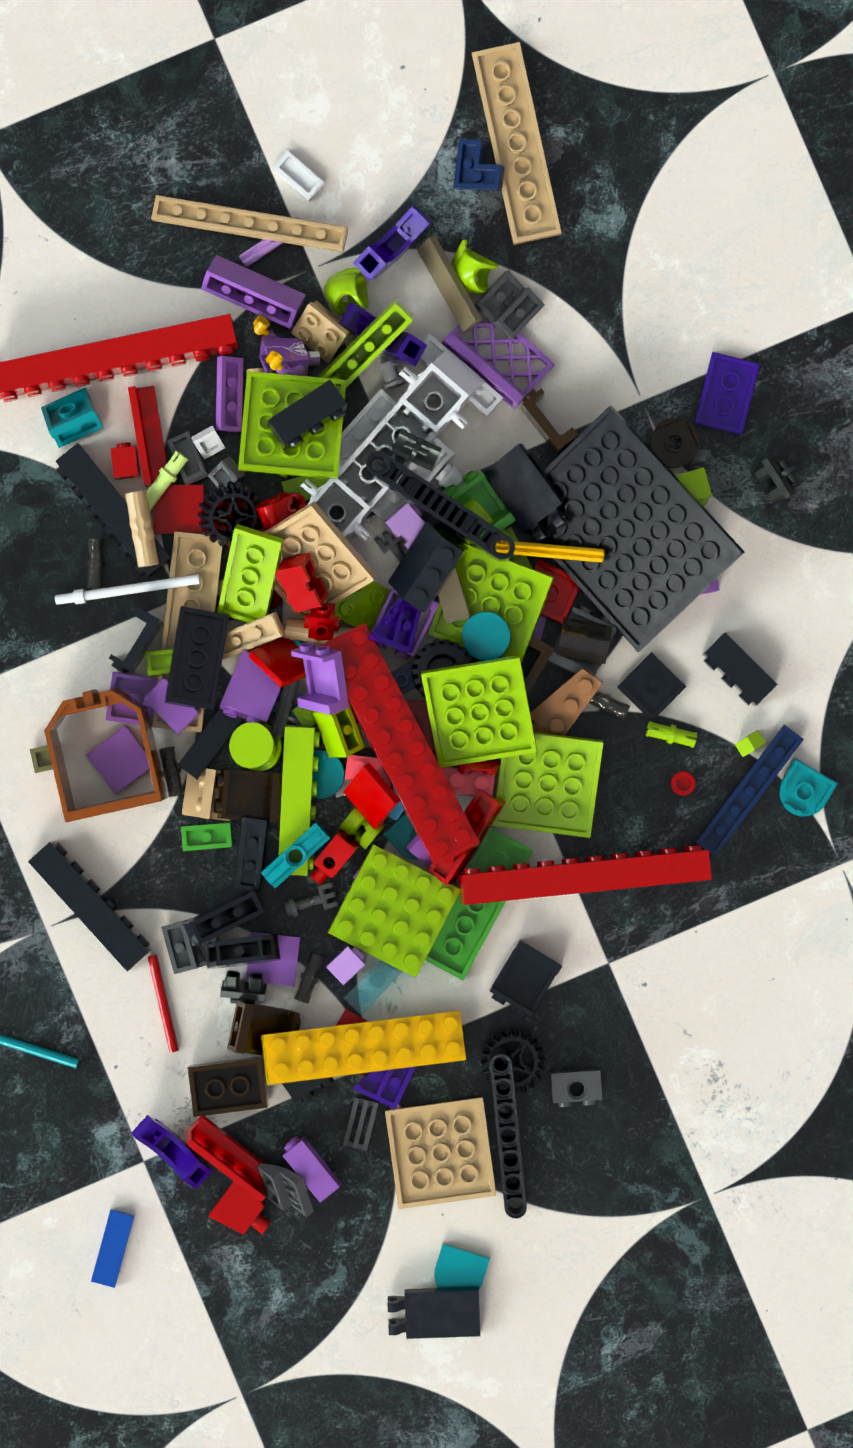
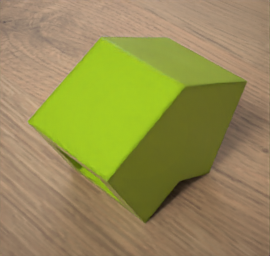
[735,730,766,757]

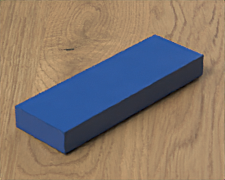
[91,1209,135,1288]

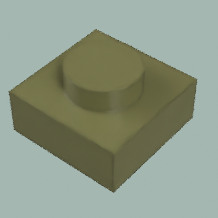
[30,745,53,773]

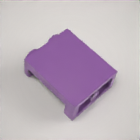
[291,642,349,715]
[220,650,281,727]

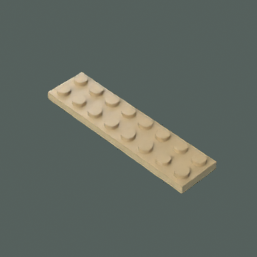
[472,42,561,245]
[153,532,223,733]

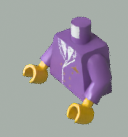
[253,315,320,376]

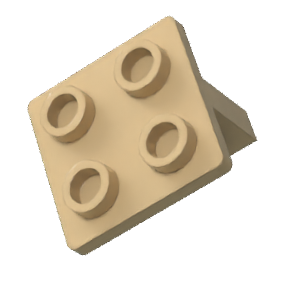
[291,300,353,363]
[182,769,231,821]

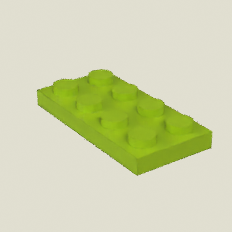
[217,524,284,623]

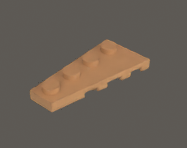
[530,667,603,736]

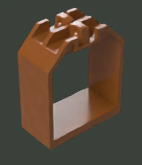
[44,688,168,823]

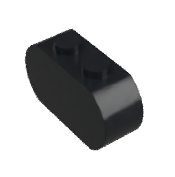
[204,934,281,969]

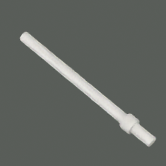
[55,574,201,605]

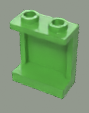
[443,469,516,546]

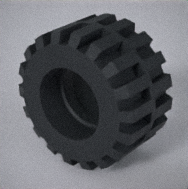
[411,639,473,698]

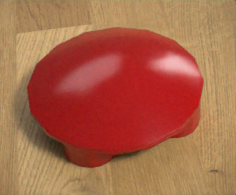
[457,759,501,775]

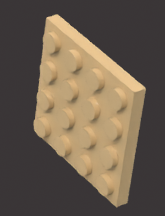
[264,501,377,620]
[385,1097,496,1209]

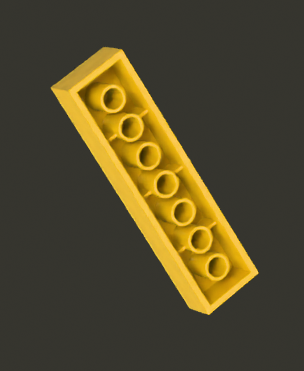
[261,1011,466,1085]

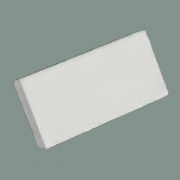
[272,150,325,201]

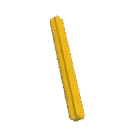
[495,541,605,562]

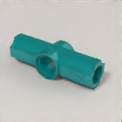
[261,822,330,888]

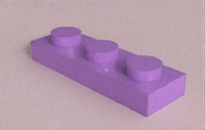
[216,356,243,432]

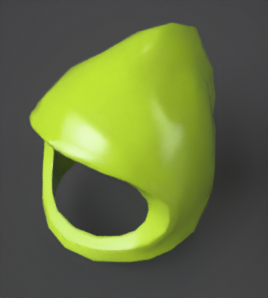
[451,240,499,294]
[324,267,369,315]

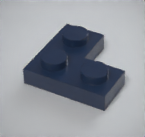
[453,139,505,191]

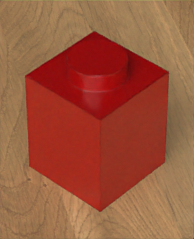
[110,442,140,480]

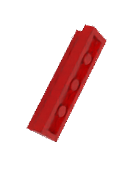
[128,386,167,487]
[427,789,506,885]
[186,1114,266,1202]

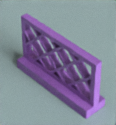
[442,310,555,410]

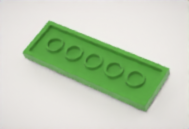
[425,827,533,980]

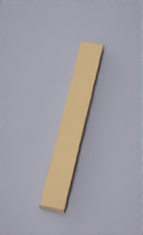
[151,195,348,253]

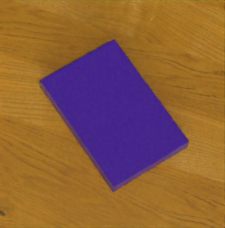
[694,352,760,436]

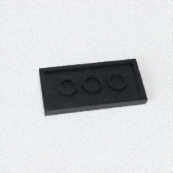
[164,606,229,712]

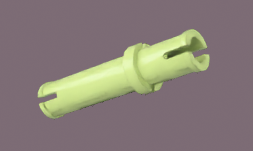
[146,450,189,511]

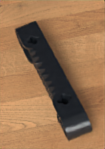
[366,451,515,562]

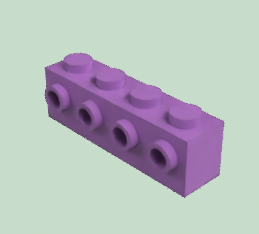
[201,255,306,329]

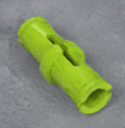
[645,721,697,748]

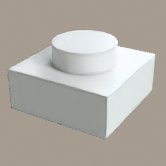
[191,425,225,460]

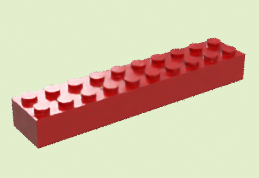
[0,314,239,402]
[321,623,480,868]
[458,845,712,905]

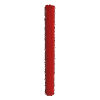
[148,955,179,1053]

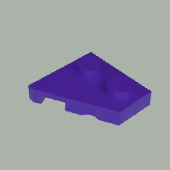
[368,598,422,653]
[352,1067,416,1109]

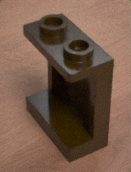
[521,388,578,455]
[524,636,554,696]
[214,769,283,823]
[227,1000,301,1056]

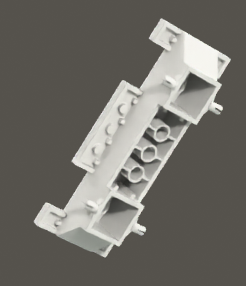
[301,333,503,542]

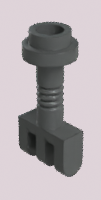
[374,531,405,563]
[283,882,341,918]

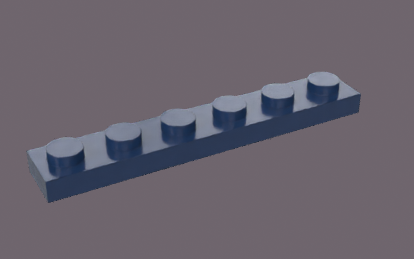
[695,725,804,857]

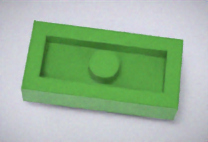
[181,823,232,851]

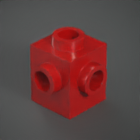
[304,603,340,641]

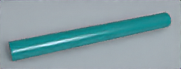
[0,1034,79,1068]

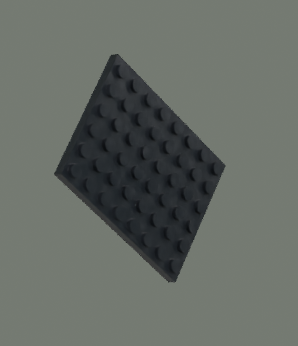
[529,406,745,652]

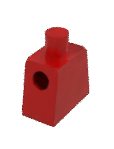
[310,830,360,884]
[208,1181,271,1234]

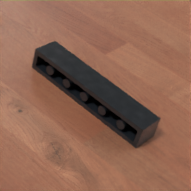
[55,443,171,578]
[28,841,151,972]

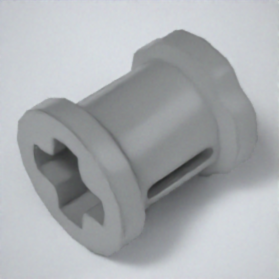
[377,359,406,390]

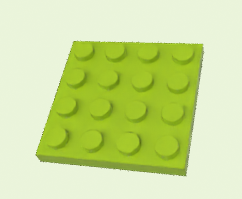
[238,371,346,479]
[428,542,554,664]
[421,655,537,768]
[493,732,603,838]
[327,844,460,978]

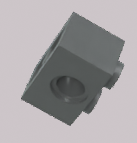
[550,1068,603,1107]

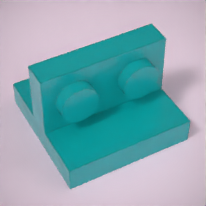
[41,387,104,448]

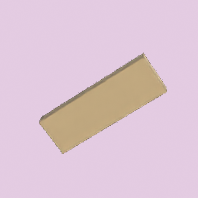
[222,612,286,660]

